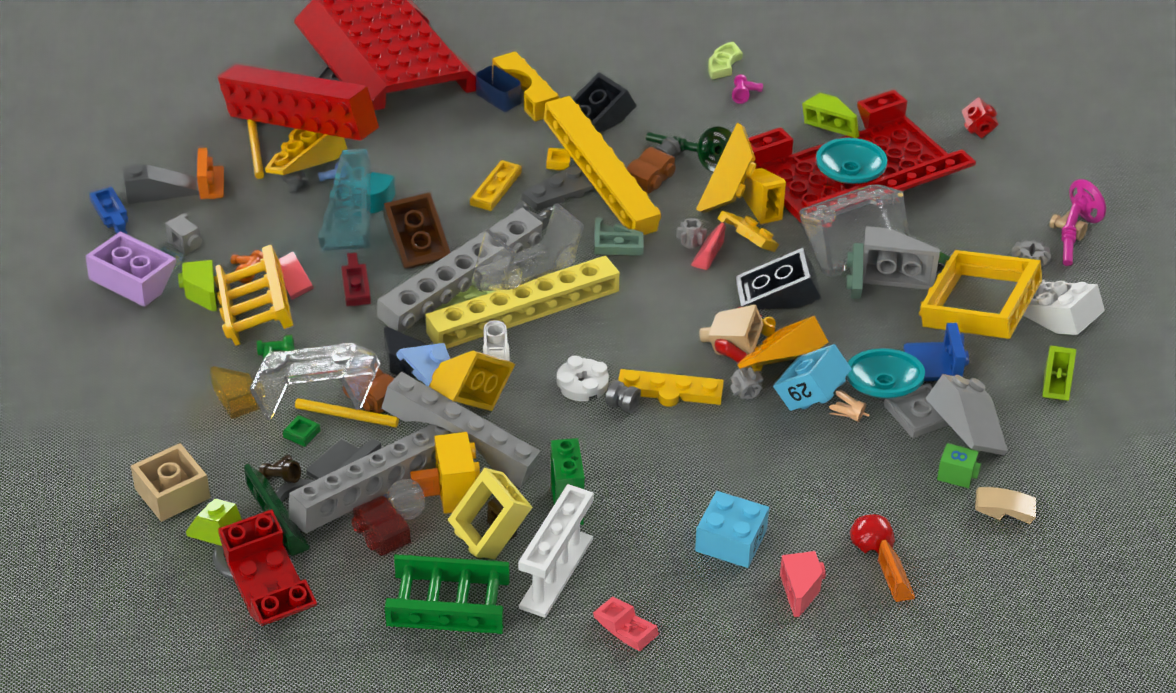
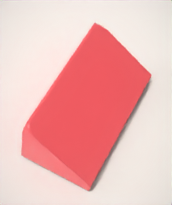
[691,222,726,270]

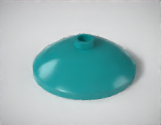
[816,138,887,184]
[846,348,925,399]

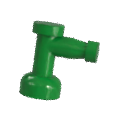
[256,334,295,370]

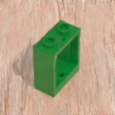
[550,438,585,525]

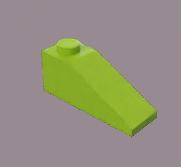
[802,92,859,138]

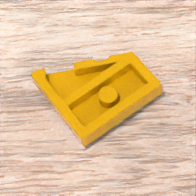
[717,211,779,252]

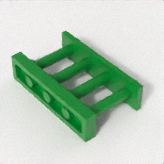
[385,554,510,634]

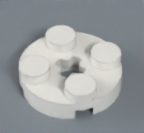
[557,355,609,401]

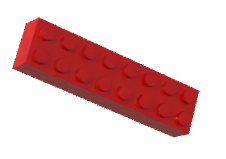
[217,64,379,141]

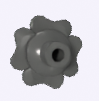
[281,171,310,194]

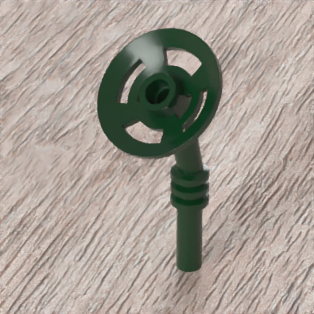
[646,126,732,172]

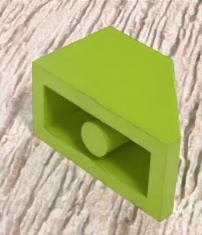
[178,260,217,311]
[186,499,242,546]

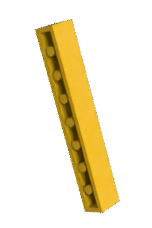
[543,96,661,235]

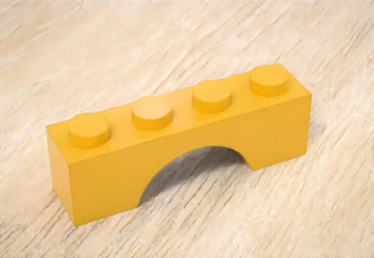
[492,51,560,122]

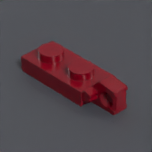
[341,252,371,307]

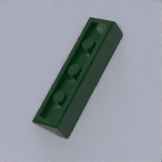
[244,464,310,556]

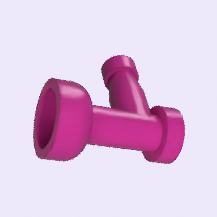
[732,74,763,104]

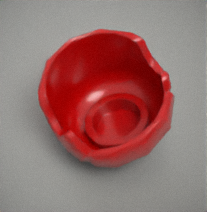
[850,514,895,554]

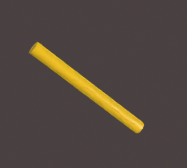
[247,119,264,179]
[295,398,399,428]

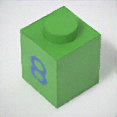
[937,443,981,488]

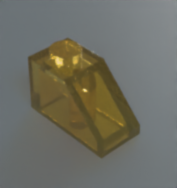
[209,366,263,419]

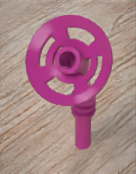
[1061,179,1106,266]

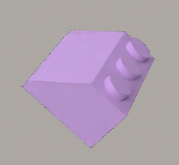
[86,231,176,307]

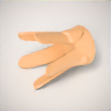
[829,389,870,422]

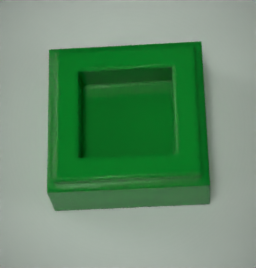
[283,415,321,447]

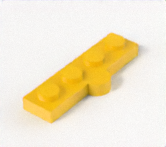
[618,369,724,407]

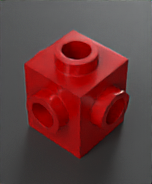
[961,97,999,139]

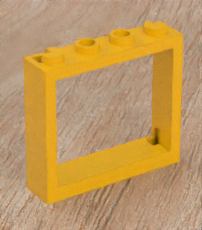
[919,250,1042,339]

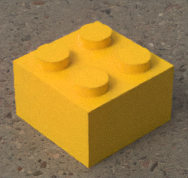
[434,432,480,514]

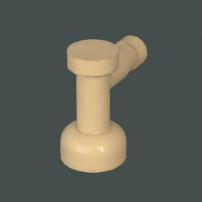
[1049,211,1088,241]

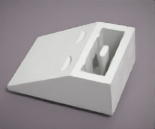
[1023,280,1105,335]

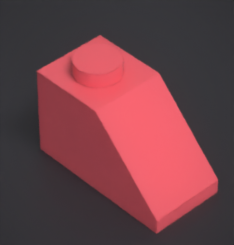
[780,551,826,617]

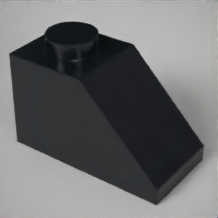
[384,326,427,379]

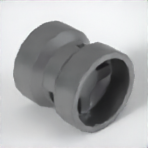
[605,380,641,413]

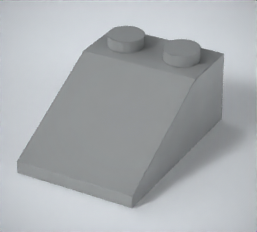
[863,226,940,290]
[925,374,1008,455]

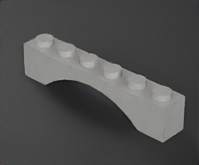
[381,372,540,488]

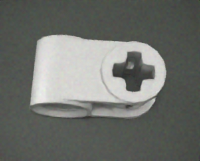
[483,320,510,361]

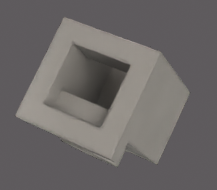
[165,213,202,255]

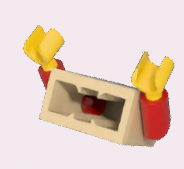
[699,305,776,372]

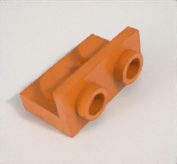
[197,148,224,199]

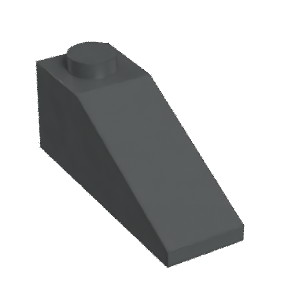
[122,164,199,204]

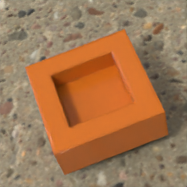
[410,468,440,498]

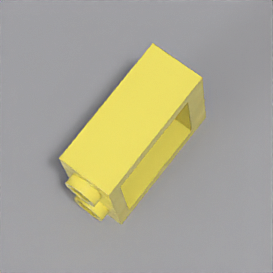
[448,468,533,560]

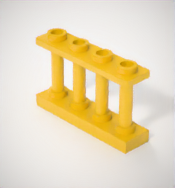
[214,245,294,346]

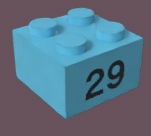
[773,344,851,411]
[695,491,769,568]

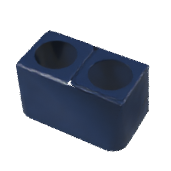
[476,65,521,113]

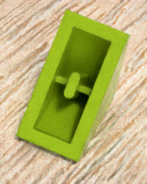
[1042,345,1076,401]

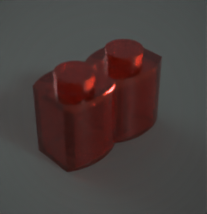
[351,495,411,556]

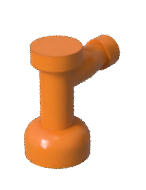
[231,250,264,284]

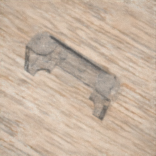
[799,185,909,277]

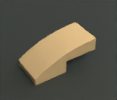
[975,487,1036,524]

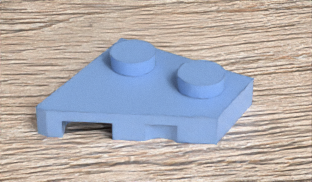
[396,343,450,392]

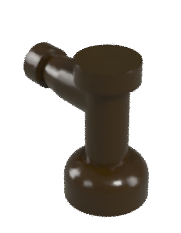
[259,455,301,483]

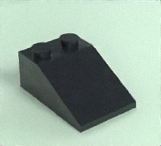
[573,72,637,132]
[735,248,821,309]

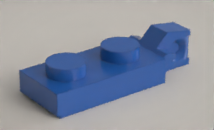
[89,187,129,234]

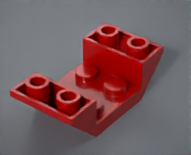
[218,509,317,626]

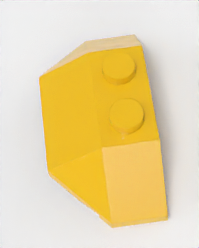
[696,123,756,213]

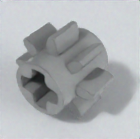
[676,218,707,248]
[730,367,763,399]

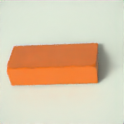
[878,540,915,602]

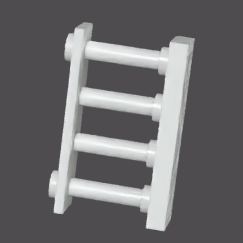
[518,484,594,618]

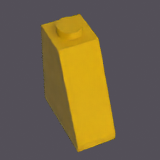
[742,168,786,224]

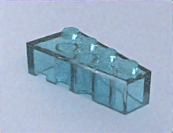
[318,149,371,251]

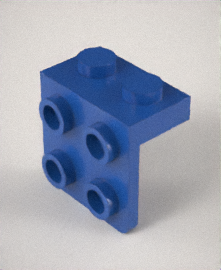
[903,323,969,381]

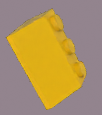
[429,350,515,411]

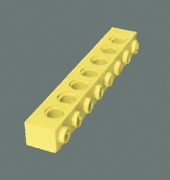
[425,255,620,349]

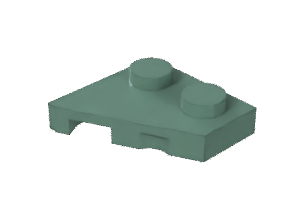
[594,218,643,256]
[846,243,863,299]

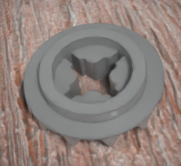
[1012,239,1051,267]

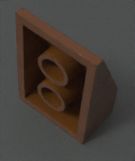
[383,192,451,269]

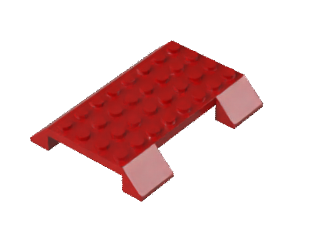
[294,0,476,111]
[749,89,976,226]

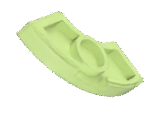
[708,42,743,80]

